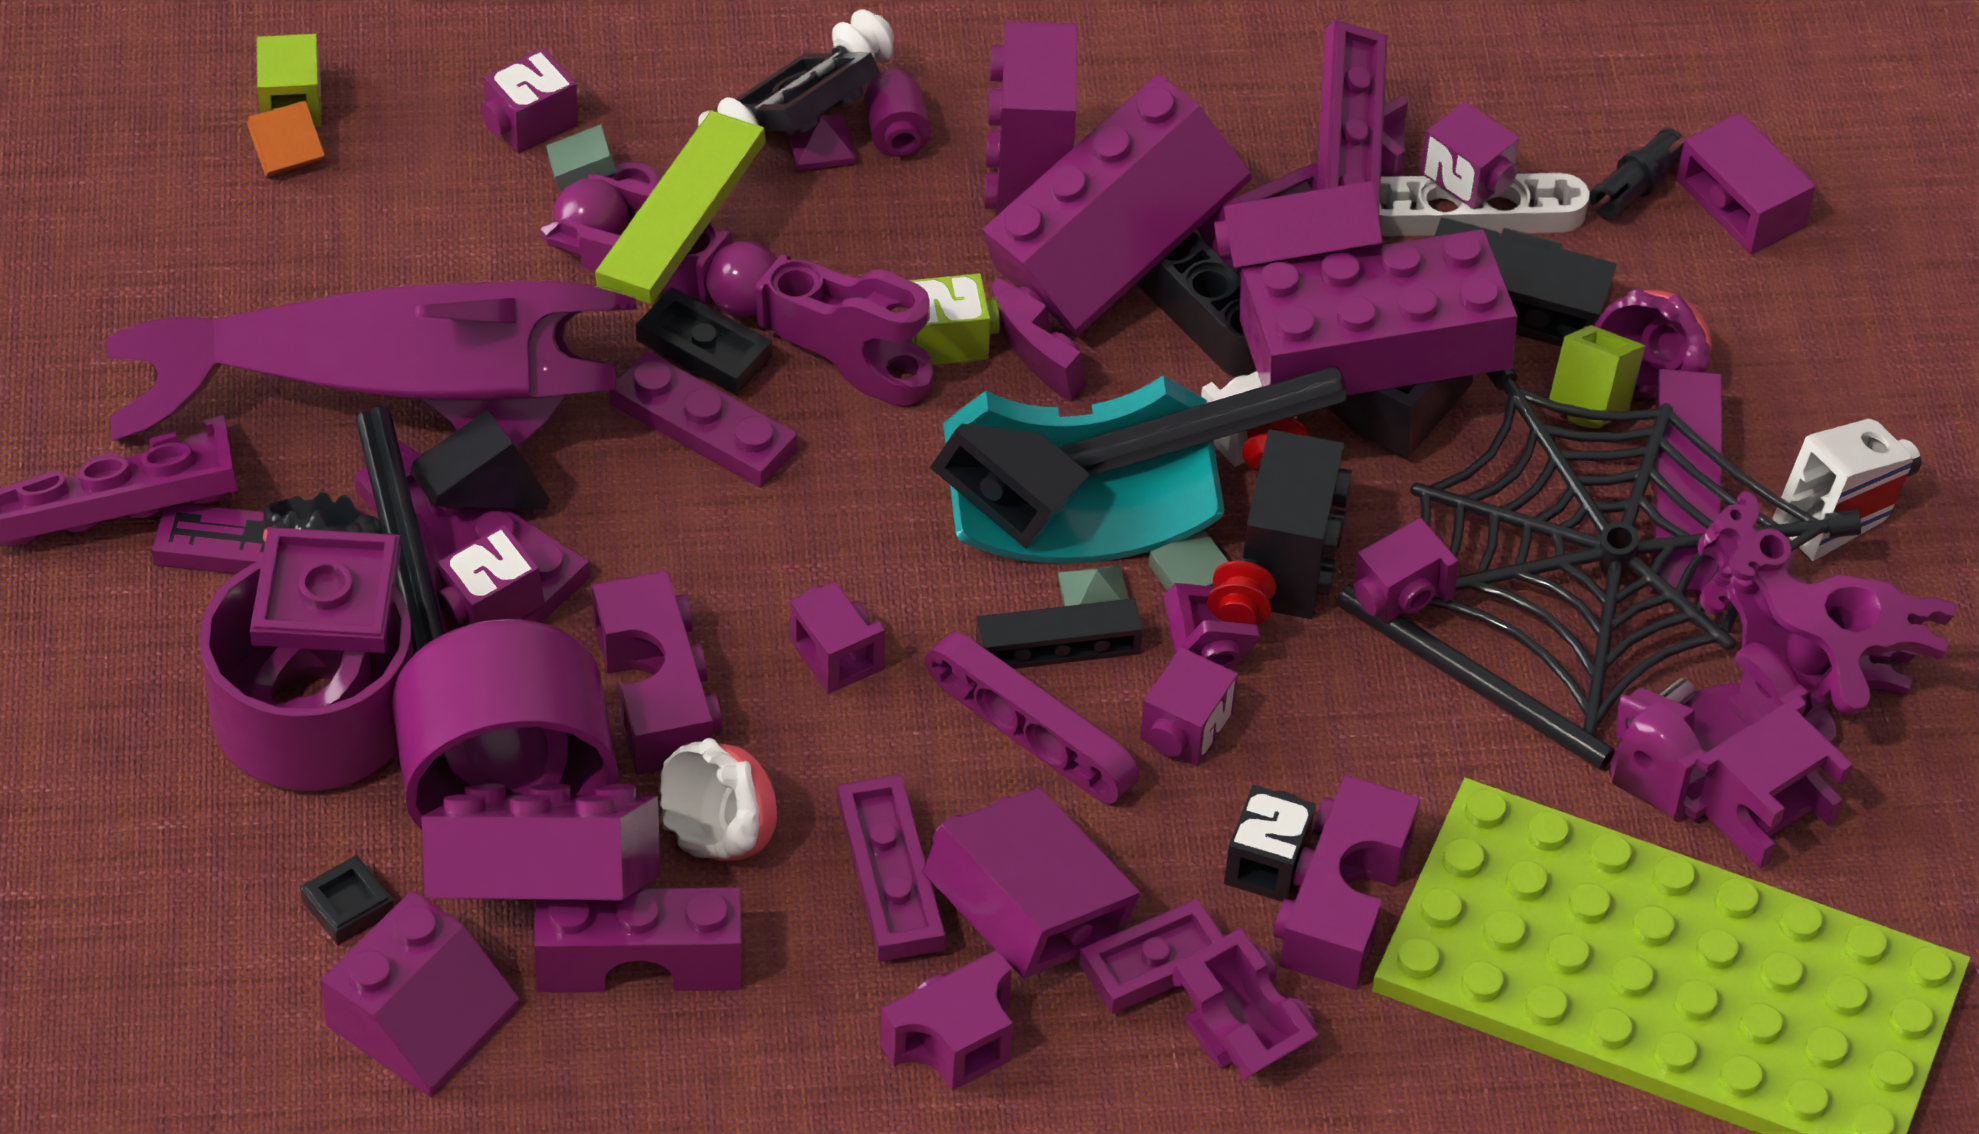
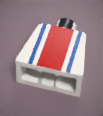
[1772,418,1921,561]

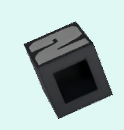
[1224,785,1316,902]

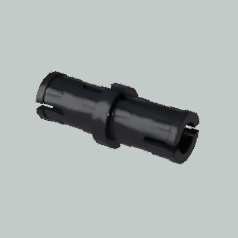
[1589,128,1684,219]

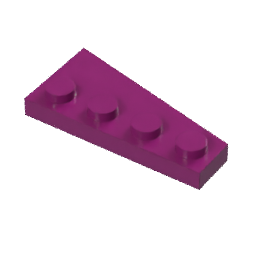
[0,414,238,546]
[354,439,590,623]

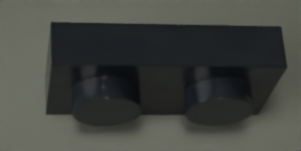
[636,287,772,395]

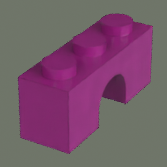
[592,570,723,775]
[1273,775,1420,990]
[534,888,741,993]

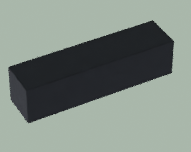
[976,598,1143,669]

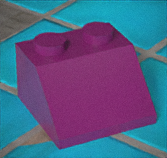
[321,890,520,1097]

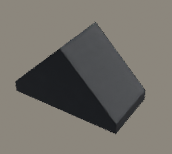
[410,410,550,510]

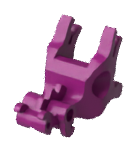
[1697,491,1957,742]

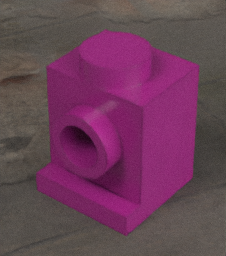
[1354,517,1459,624]
[790,581,885,694]

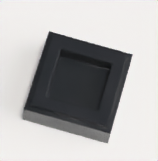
[300,855,394,945]

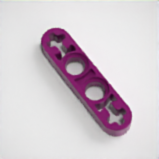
[925,632,1140,804]

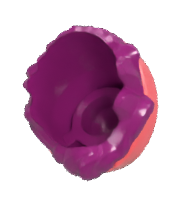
[1593,289,1712,399]

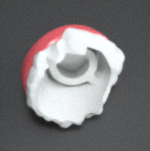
[659,738,777,861]

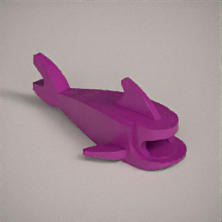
[106,281,637,448]

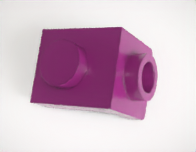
[1163,583,1261,668]

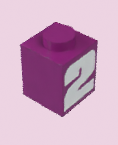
[481,48,578,154]
[1420,101,1519,210]
[437,525,545,625]
[1140,647,1238,766]

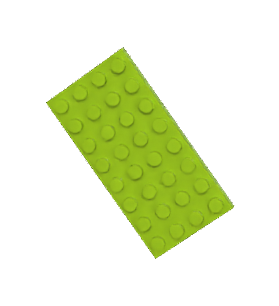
[1372,777,1970,1134]

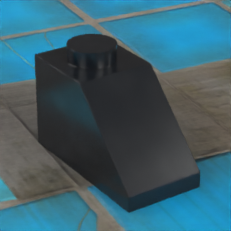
[930,423,1090,549]

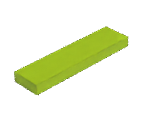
[595,110,766,305]

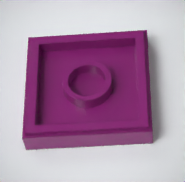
[250,527,401,653]

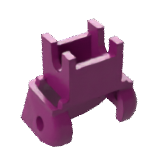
[1608,641,1853,869]

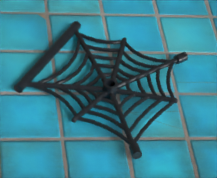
[1336,368,1861,770]

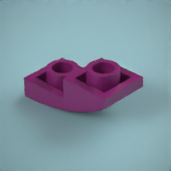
[991,277,1086,402]

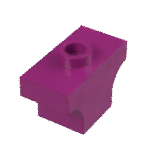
[880,949,1013,1091]

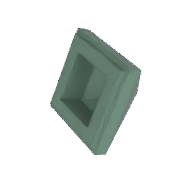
[1058,565,1128,606]

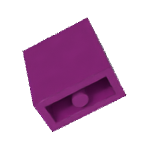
[1214,181,1383,273]
[923,787,1141,979]

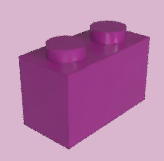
[1676,113,1816,254]

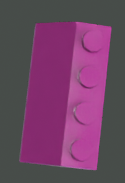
[982,73,1252,336]

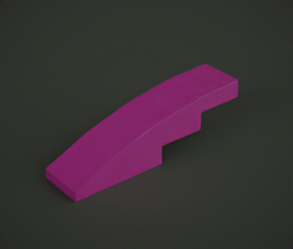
[1650,369,1722,598]

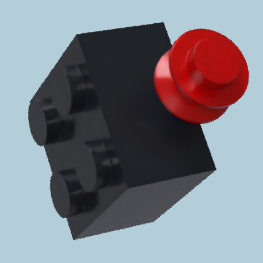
[1207,417,1352,625]

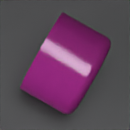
[199,560,413,791]
[392,619,618,830]

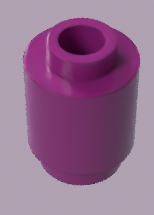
[864,70,931,156]

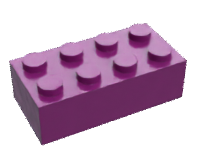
[1240,229,1517,395]

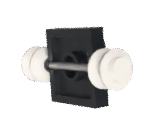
[698,10,894,136]

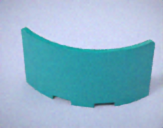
[943,375,1224,564]

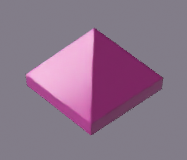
[788,115,856,172]

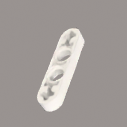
[1379,173,1589,237]

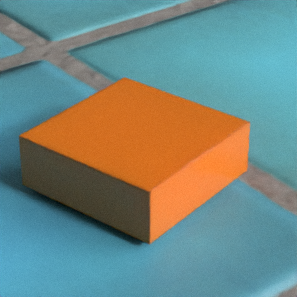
[247,100,325,178]

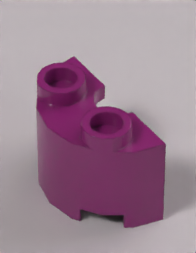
[1173,927,1319,1080]

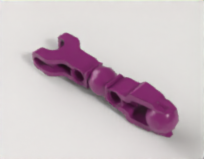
[540,174,933,406]

